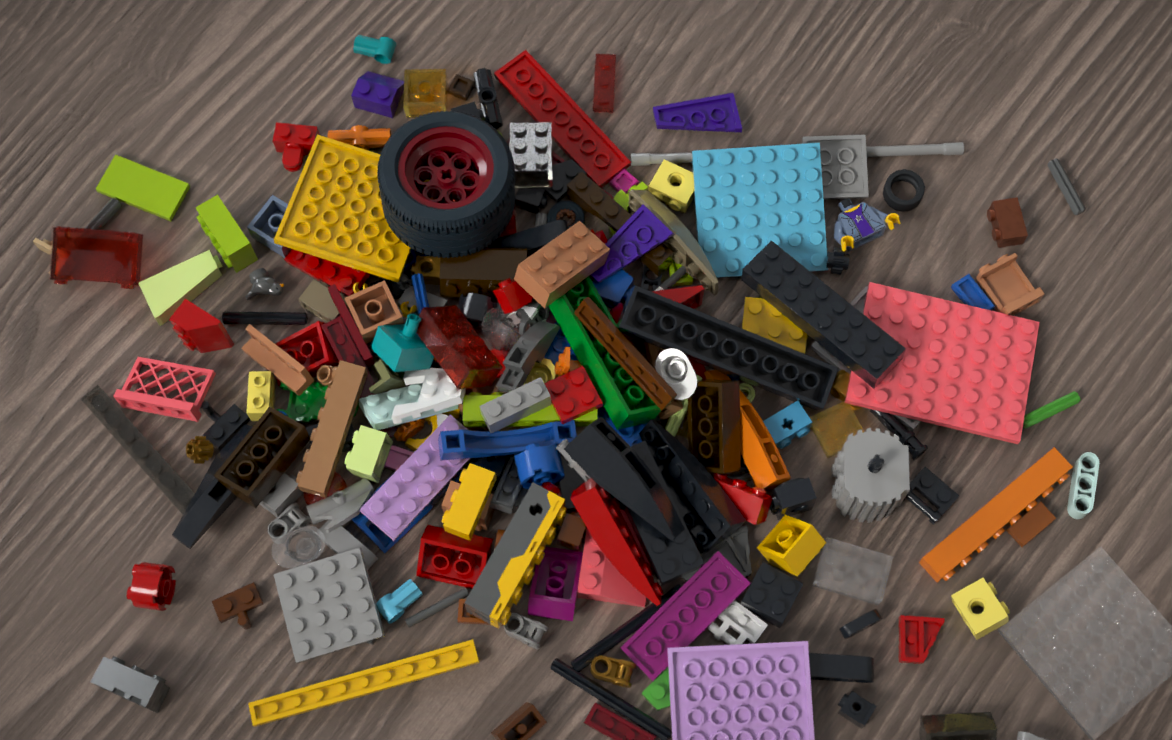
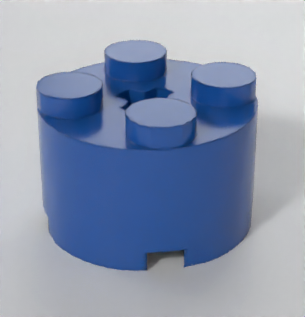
[514,443,565,489]

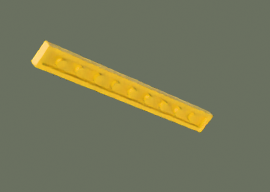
[248,639,480,727]

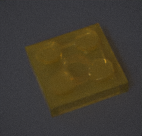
[810,401,864,459]

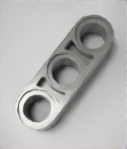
[315,519,378,570]

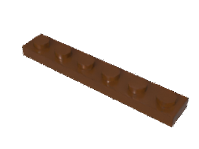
[574,297,678,410]

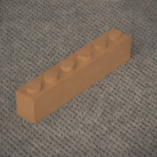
[296,360,368,498]

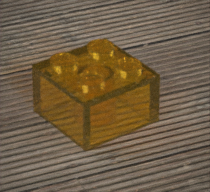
[403,69,448,118]

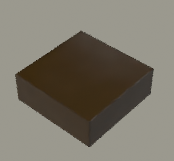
[447,74,475,101]

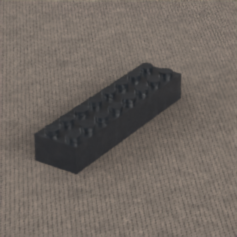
[741,240,906,389]

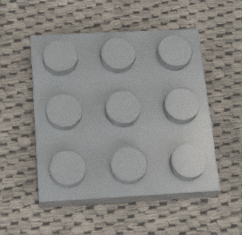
[802,135,869,200]

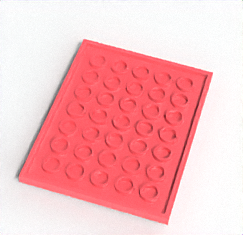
[844,282,1040,444]

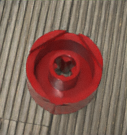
[127,562,176,611]

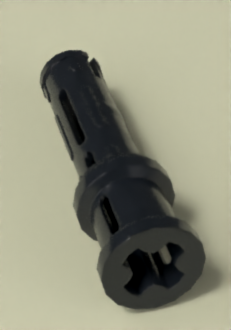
[870,409,928,461]

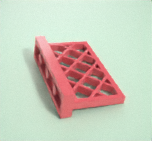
[113,357,216,422]

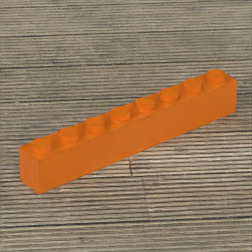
[919,447,1073,583]

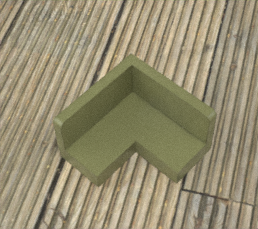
[369,355,407,394]

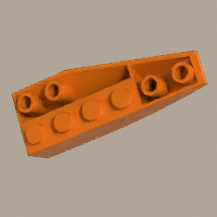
[704,370,791,490]

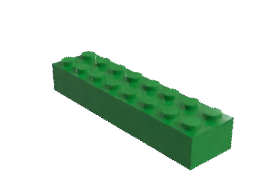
[549,276,661,430]

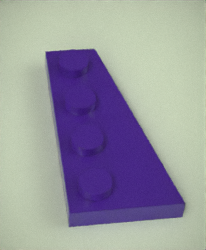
[653,93,742,133]
[591,204,675,283]

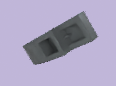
[496,320,560,393]

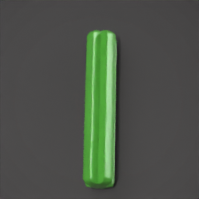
[1023,391,1081,428]

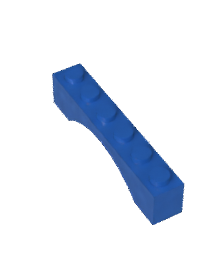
[438,420,577,461]

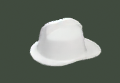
[655,348,697,400]

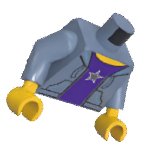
[834,198,901,252]

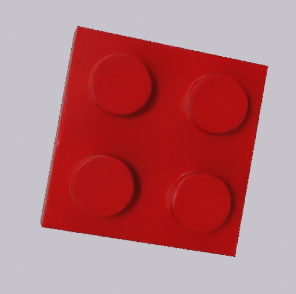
[544,366,603,425]

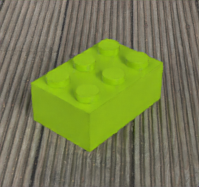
[195,194,258,273]

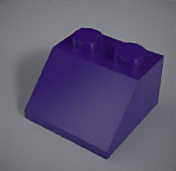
[351,71,407,118]

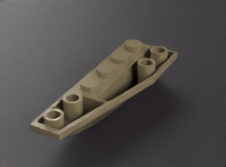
[628,190,718,296]

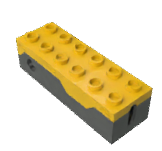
[465,482,567,629]

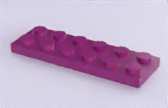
[621,551,751,681]

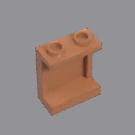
[975,253,1044,316]

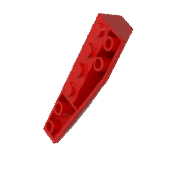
[571,478,663,606]

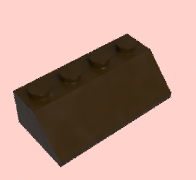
[440,248,527,298]
[214,407,311,508]

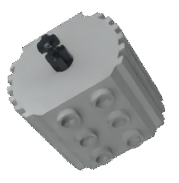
[831,428,910,523]

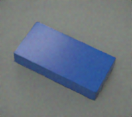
[951,274,996,311]

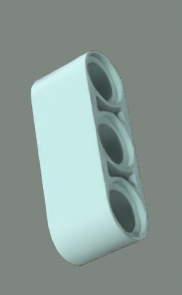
[1067,452,1100,519]

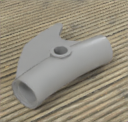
[306,478,374,533]

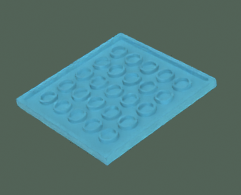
[692,143,828,278]

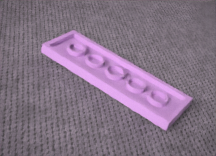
[360,414,471,541]

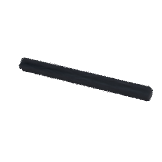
[571,584,682,672]
[550,658,672,740]

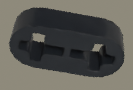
[839,609,882,639]

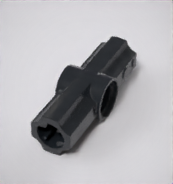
[473,68,503,130]

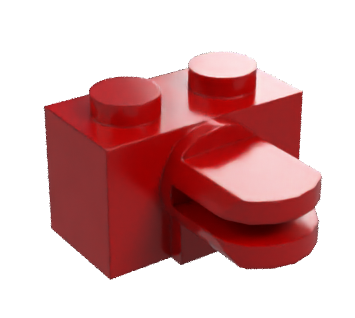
[272,122,320,172]

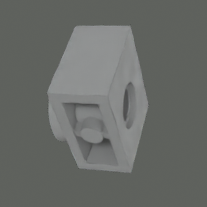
[260,473,303,517]

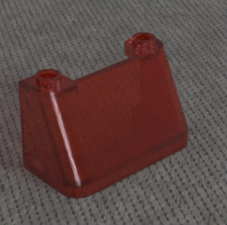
[50,226,143,289]

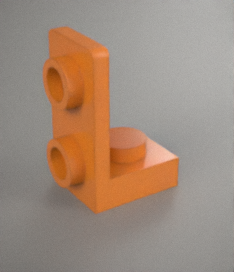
[555,347,581,377]

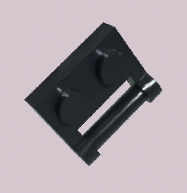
[904,467,959,525]

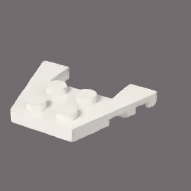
[392,368,469,424]

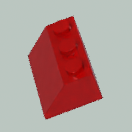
[169,298,234,353]
[416,525,493,589]

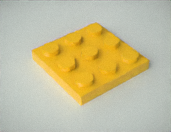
[742,297,807,354]

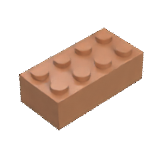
[514,221,610,309]

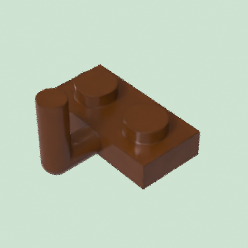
[212,582,263,630]

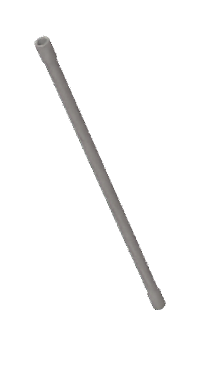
[631,142,964,166]

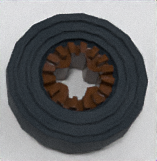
[547,201,585,228]

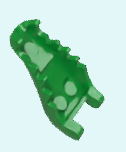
[276,382,359,423]

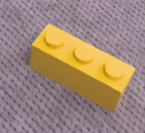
[442,463,497,541]

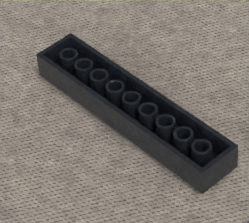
[616,285,838,411]

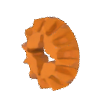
[394,418,426,441]

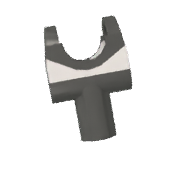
[497,298,550,336]

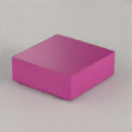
[609,169,639,194]

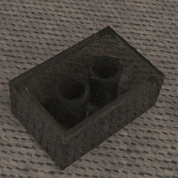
[510,122,553,188]

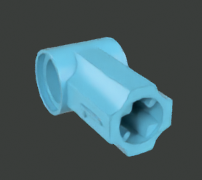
[376,579,423,624]

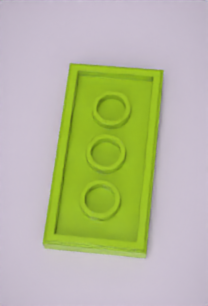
[96,154,190,221]

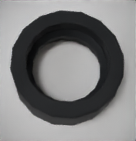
[883,169,925,212]

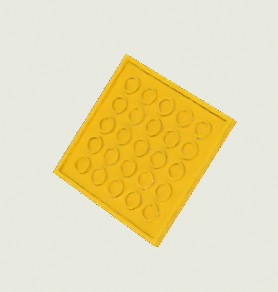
[274,134,430,283]

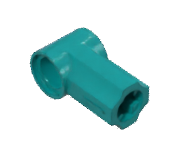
[353,35,397,64]

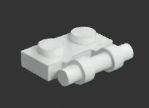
[708,600,768,645]

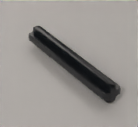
[222,311,308,325]

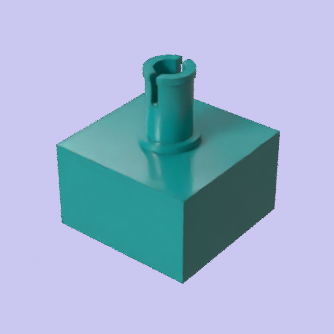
[371,314,437,372]

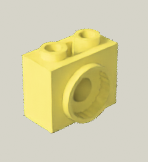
[648,159,695,213]
[951,578,1010,640]

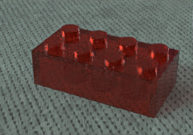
[416,305,503,390]

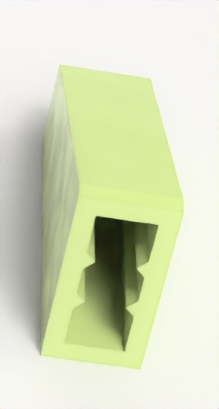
[139,250,223,326]

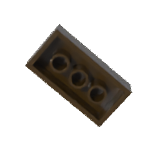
[688,379,741,473]

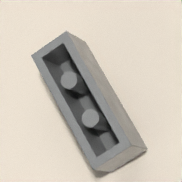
[479,377,552,433]

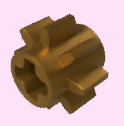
[186,436,214,464]

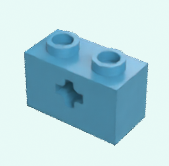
[763,401,812,449]

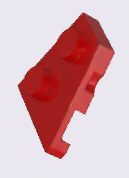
[899,615,945,664]

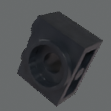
[770,477,817,520]

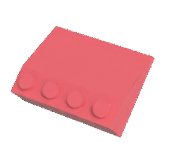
[577,509,651,607]

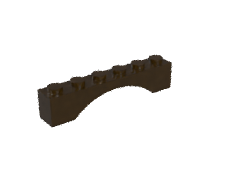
[567,172,674,276]

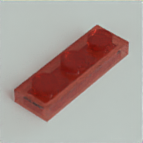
[593,54,616,113]

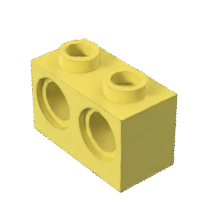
[247,371,276,421]

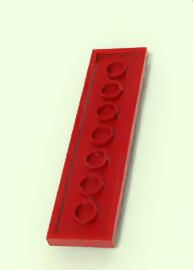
[494,50,631,188]

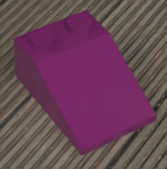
[528,547,583,621]

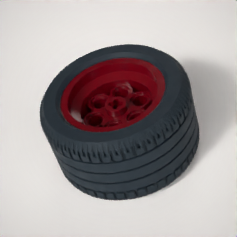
[377,111,515,258]

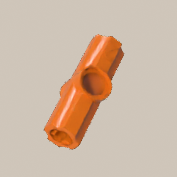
[328,125,391,150]

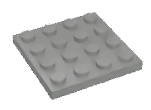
[274,548,385,663]

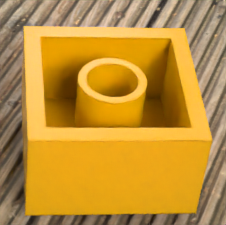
[757,515,826,576]

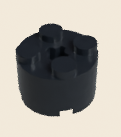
[455,293,502,335]

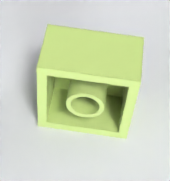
[345,425,393,483]

